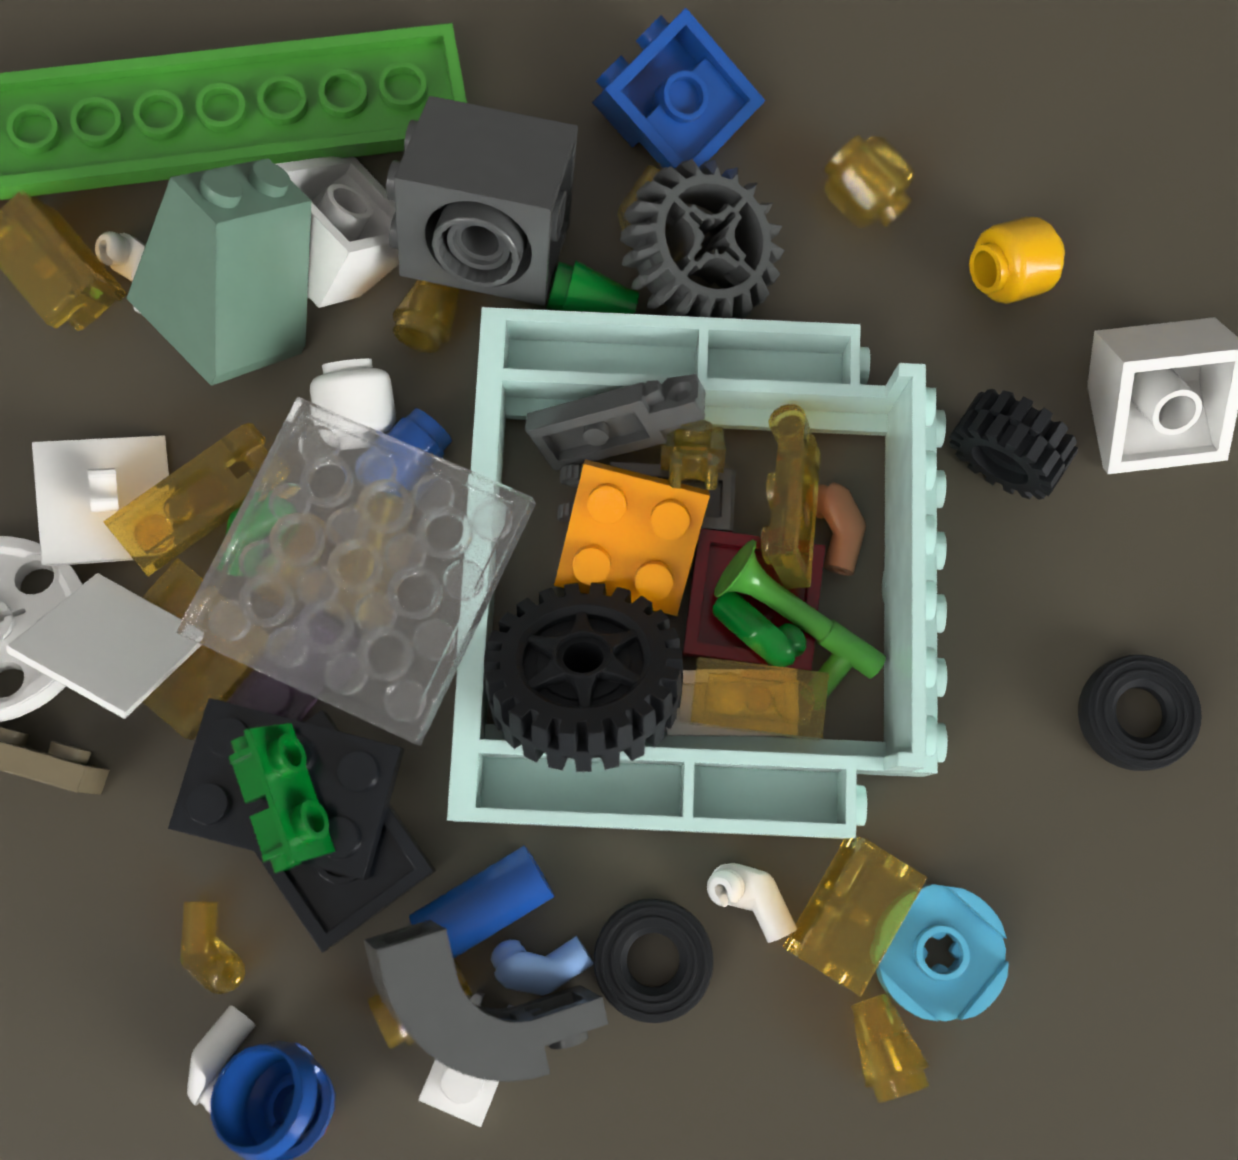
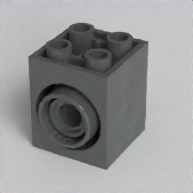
[386,96,578,306]

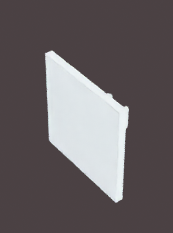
[32,436,177,567]
[7,573,208,719]

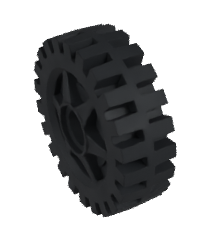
[484,583,683,772]

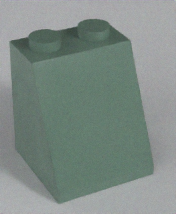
[126,158,312,386]

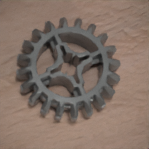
[619,159,785,319]

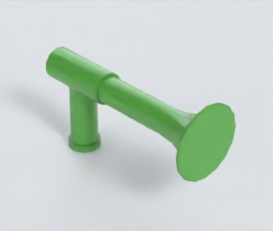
[714,540,886,712]

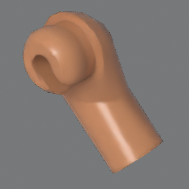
[807,482,866,576]

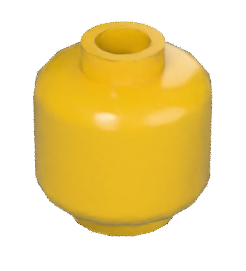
[969,217,1065,304]

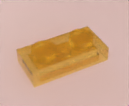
[689,657,829,741]

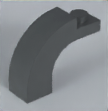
[364,920,608,1081]

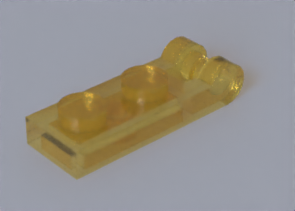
[761,404,821,589]
[103,423,292,577]

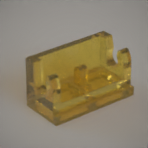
[0,191,127,331]
[782,836,928,997]

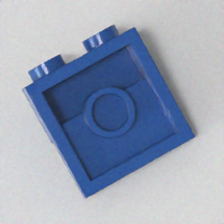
[592,8,766,169]

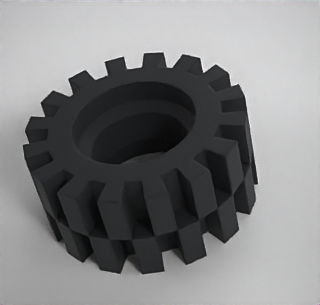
[949,389,1078,500]

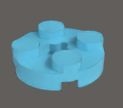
[869,883,1009,1021]

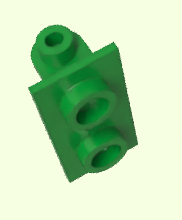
[228,723,335,874]

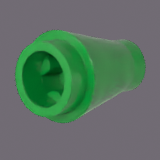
[546,260,639,314]

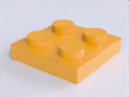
[554,459,710,616]

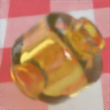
[824,135,915,228]

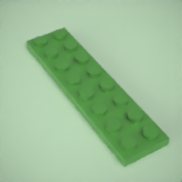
[0,23,467,200]

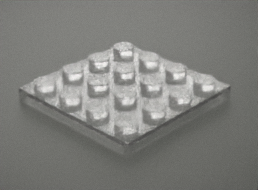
[176,396,536,746]

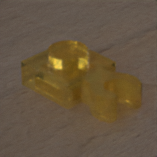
[660,420,726,490]

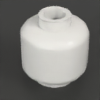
[310,359,397,452]

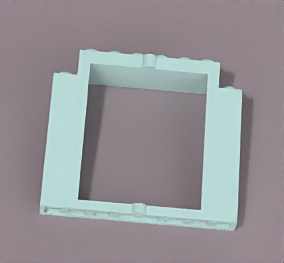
[447,307,948,839]

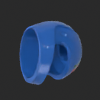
[210,1041,335,1160]

